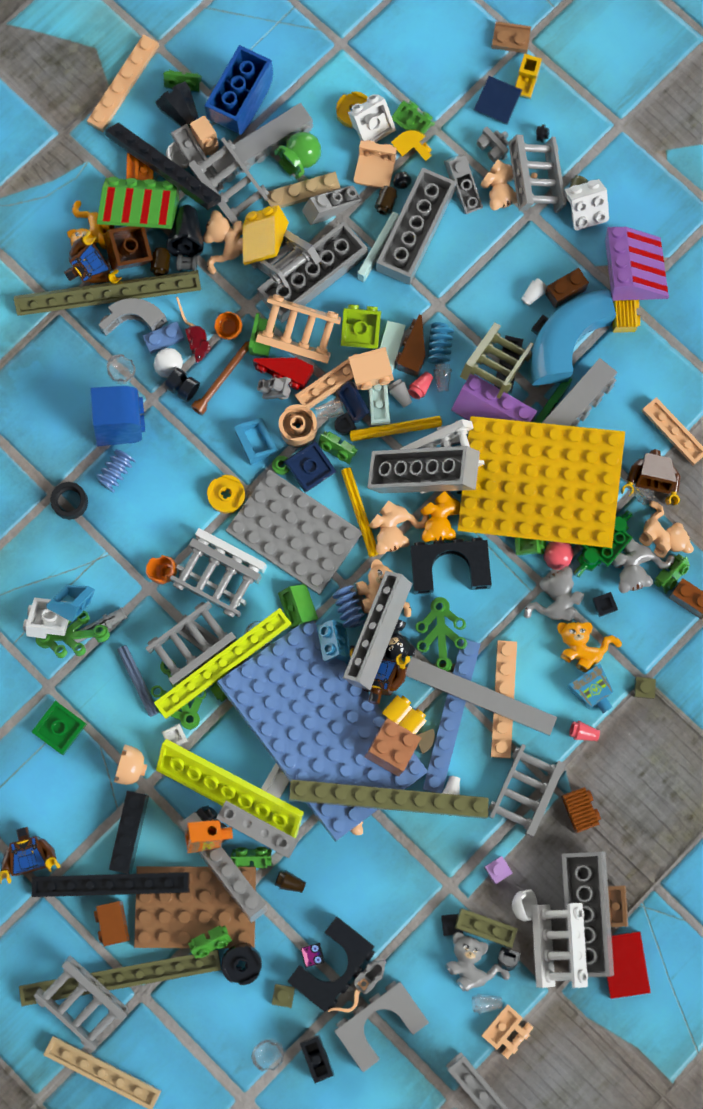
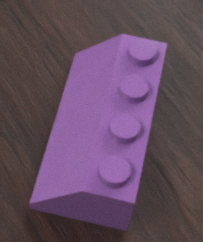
[451,374,537,422]

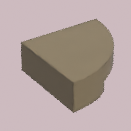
[417,729,435,754]

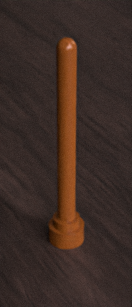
[191,341,250,415]

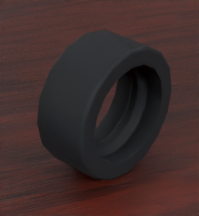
[50,482,88,520]

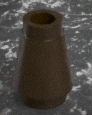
[275,870,306,893]

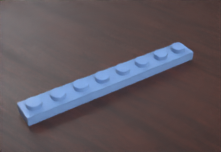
[423,640,481,793]

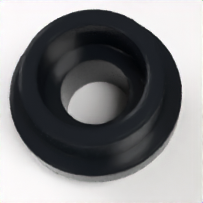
[536,124,549,143]
[393,172,412,189]

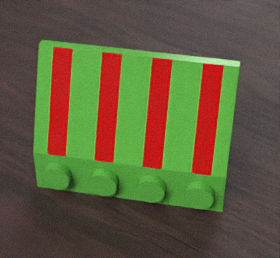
[97,177,179,229]

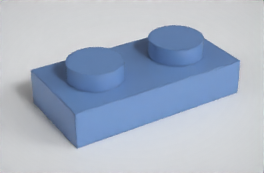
[143,321,185,354]

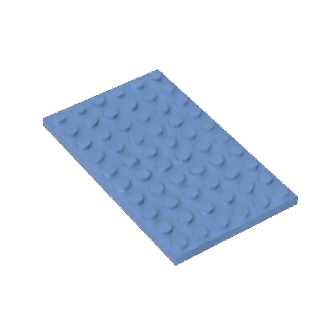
[217,621,428,842]

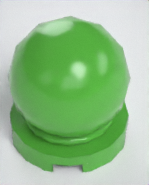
[274,132,321,179]

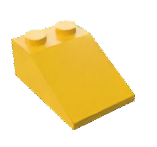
[243,205,289,265]

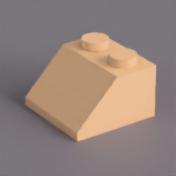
[349,347,394,390]

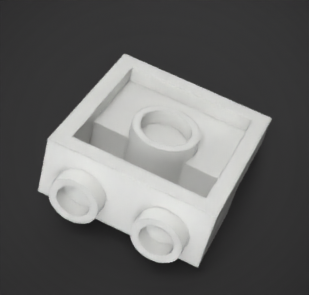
[348,94,396,143]
[23,597,69,639]

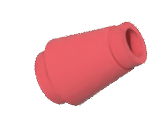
[408,372,434,400]
[569,721,600,741]

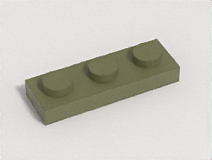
[454,908,518,948]

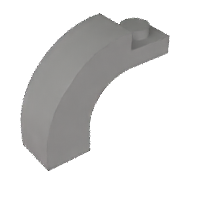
[98,298,167,335]

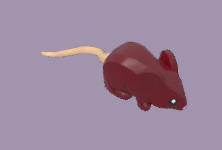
[176,297,211,363]

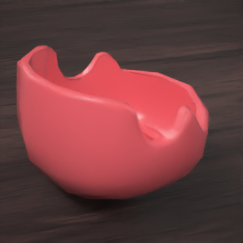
[544,541,574,570]

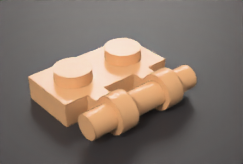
[481,1004,534,1059]

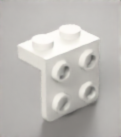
[564,179,609,230]

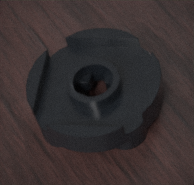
[222,943,262,985]

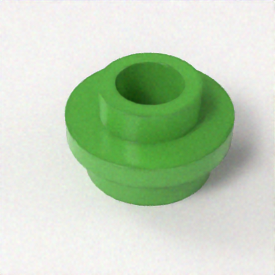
[272,456,289,475]

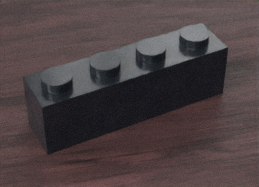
[109,791,149,874]

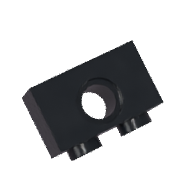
[300,1035,334,1083]

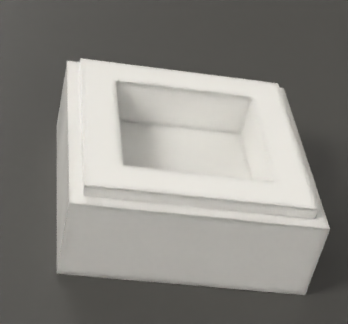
[162,724,188,746]

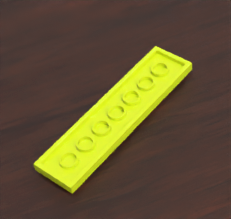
[156,739,304,839]

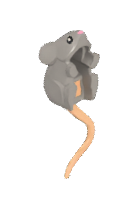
[327,960,386,1013]

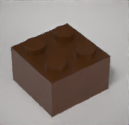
[103,226,153,271]

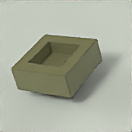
[634,677,656,699]
[272,984,295,1008]

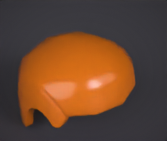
[214,311,243,340]
[146,555,177,584]

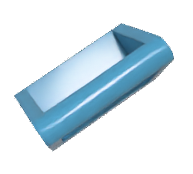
[234,418,278,465]
[46,585,95,622]

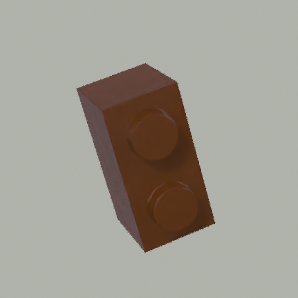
[545,268,589,308]

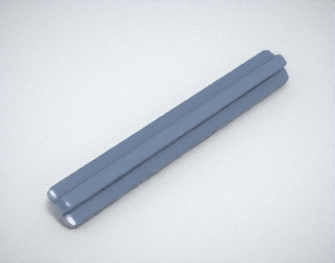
[117,645,159,717]

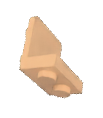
[354,140,397,189]

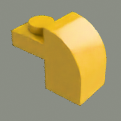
[515,54,542,99]
[391,130,432,161]

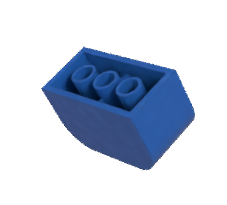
[204,45,273,135]
[91,386,145,447]

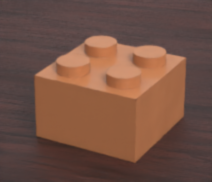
[364,718,421,777]

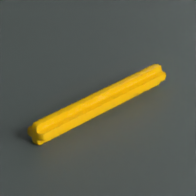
[349,416,442,442]
[341,467,379,557]

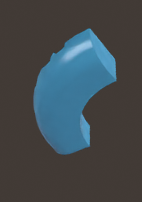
[530,289,616,386]

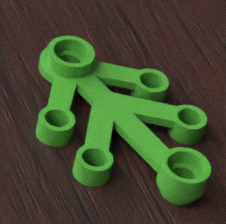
[416,597,467,672]
[35,611,110,658]
[151,659,207,730]

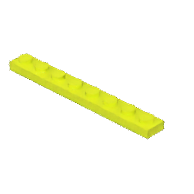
[154,608,292,719]

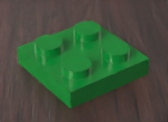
[32,700,87,755]

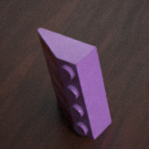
[605,227,669,301]

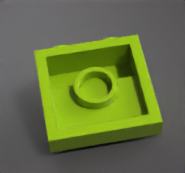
[341,304,381,349]

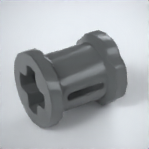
[177,254,198,271]

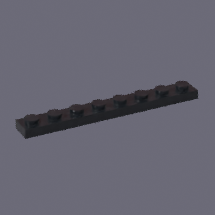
[105,122,221,210]
[32,872,190,897]

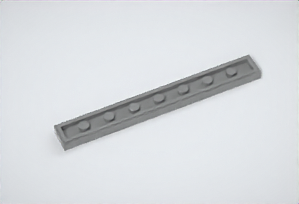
[406,657,557,736]

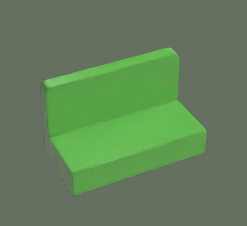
[249,313,276,358]
[278,584,318,629]

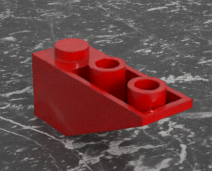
[253,358,314,390]

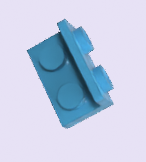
[317,619,351,662]

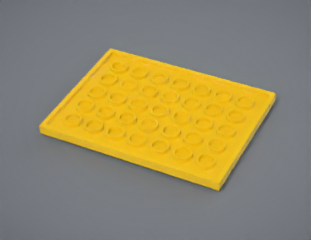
[457,416,625,548]

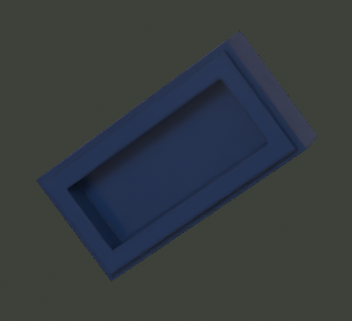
[336,381,370,423]

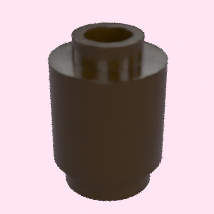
[374,186,397,215]
[150,247,171,276]

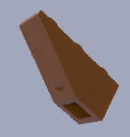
[395,314,425,377]

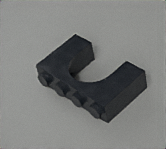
[410,537,492,594]
[287,916,375,1012]

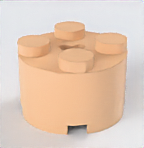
[279,404,317,447]

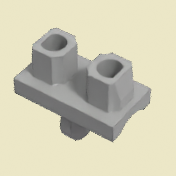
[477,127,509,162]
[257,377,291,400]

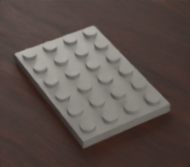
[226,469,362,595]

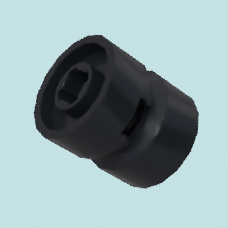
[164,368,200,402]

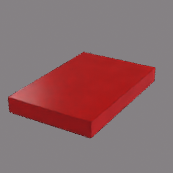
[606,932,651,999]

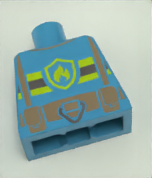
[567,663,613,714]

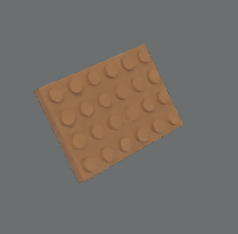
[134,866,256,948]

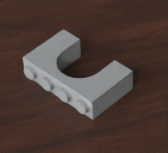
[335,981,429,1072]

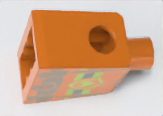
[185,820,233,853]

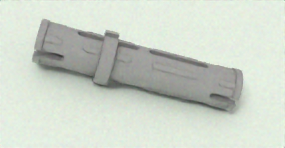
[73,607,128,643]

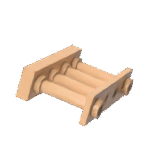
[256,294,342,364]

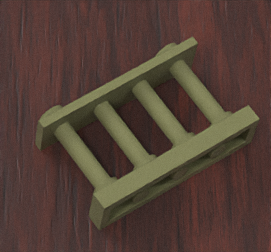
[460,322,534,399]

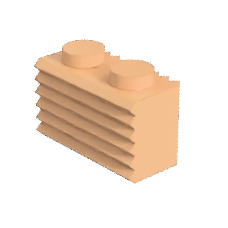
[190,116,219,156]

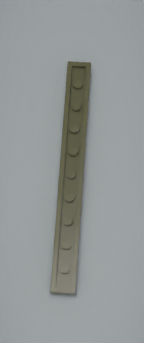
[14,270,201,316]
[289,780,489,819]
[19,950,221,1006]

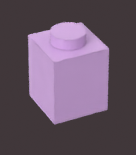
[484,856,512,884]

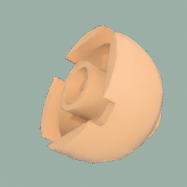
[114,744,147,785]

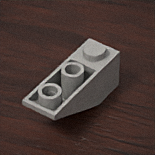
[444,155,483,214]
[302,185,362,225]

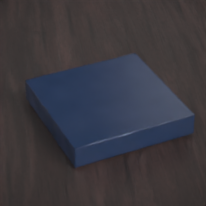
[474,76,522,125]
[284,441,337,493]

